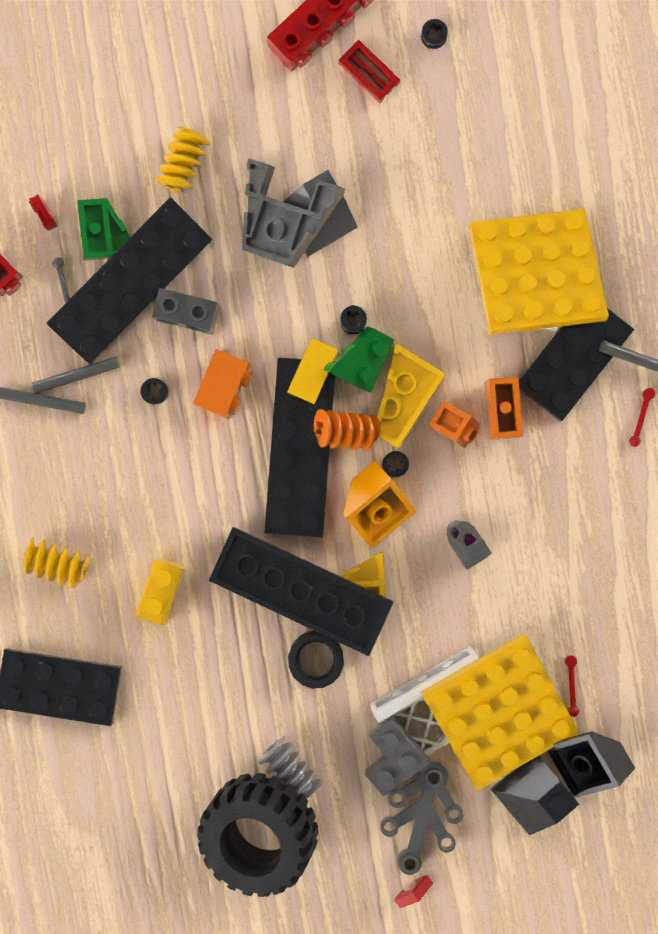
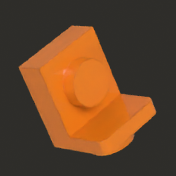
[428,400,479,448]

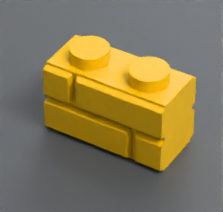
[135,558,186,626]

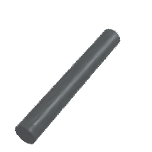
[599,340,658,372]
[32,357,120,394]
[0,387,86,414]

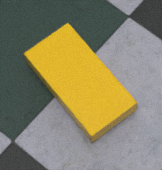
[287,338,338,405]

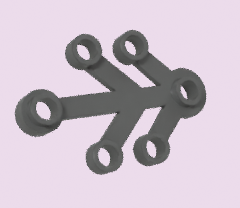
[380,762,464,875]

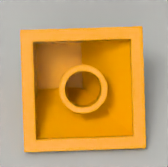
[343,460,416,549]

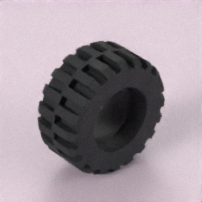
[197,773,319,897]

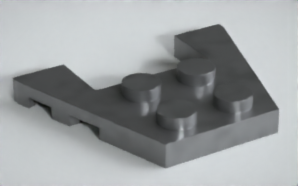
[242,158,346,268]

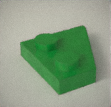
[77,198,131,261]
[324,327,394,393]

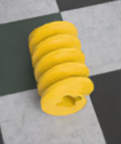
[155,126,210,194]
[23,537,91,589]

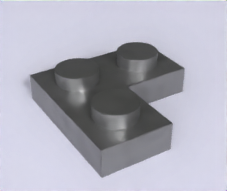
[365,715,430,796]

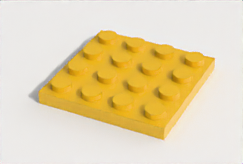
[469,209,609,335]
[420,633,579,791]

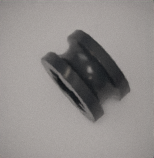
[421,19,448,49]
[140,378,168,405]
[382,451,409,477]

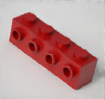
[267,0,374,72]

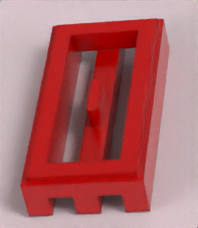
[338,39,400,103]

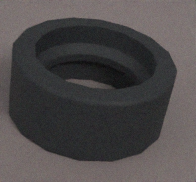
[288,631,344,689]

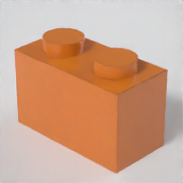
[193,349,253,419]
[484,377,523,440]

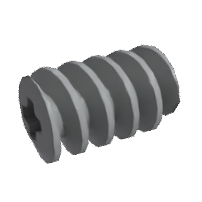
[258,736,322,799]

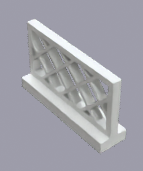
[369,646,479,755]

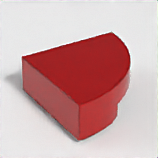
[29,194,57,231]
[394,875,433,908]

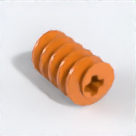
[314,409,381,451]

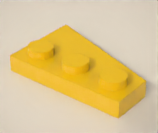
[377,343,446,449]

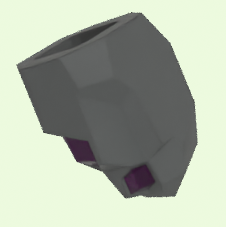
[446,520,492,569]

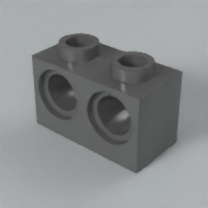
[152,288,220,335]

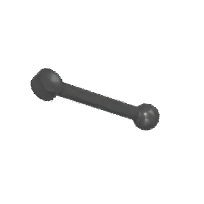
[52,257,70,303]

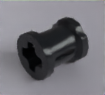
[340,305,367,335]

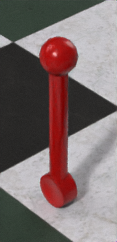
[629,388,655,447]
[565,655,579,717]

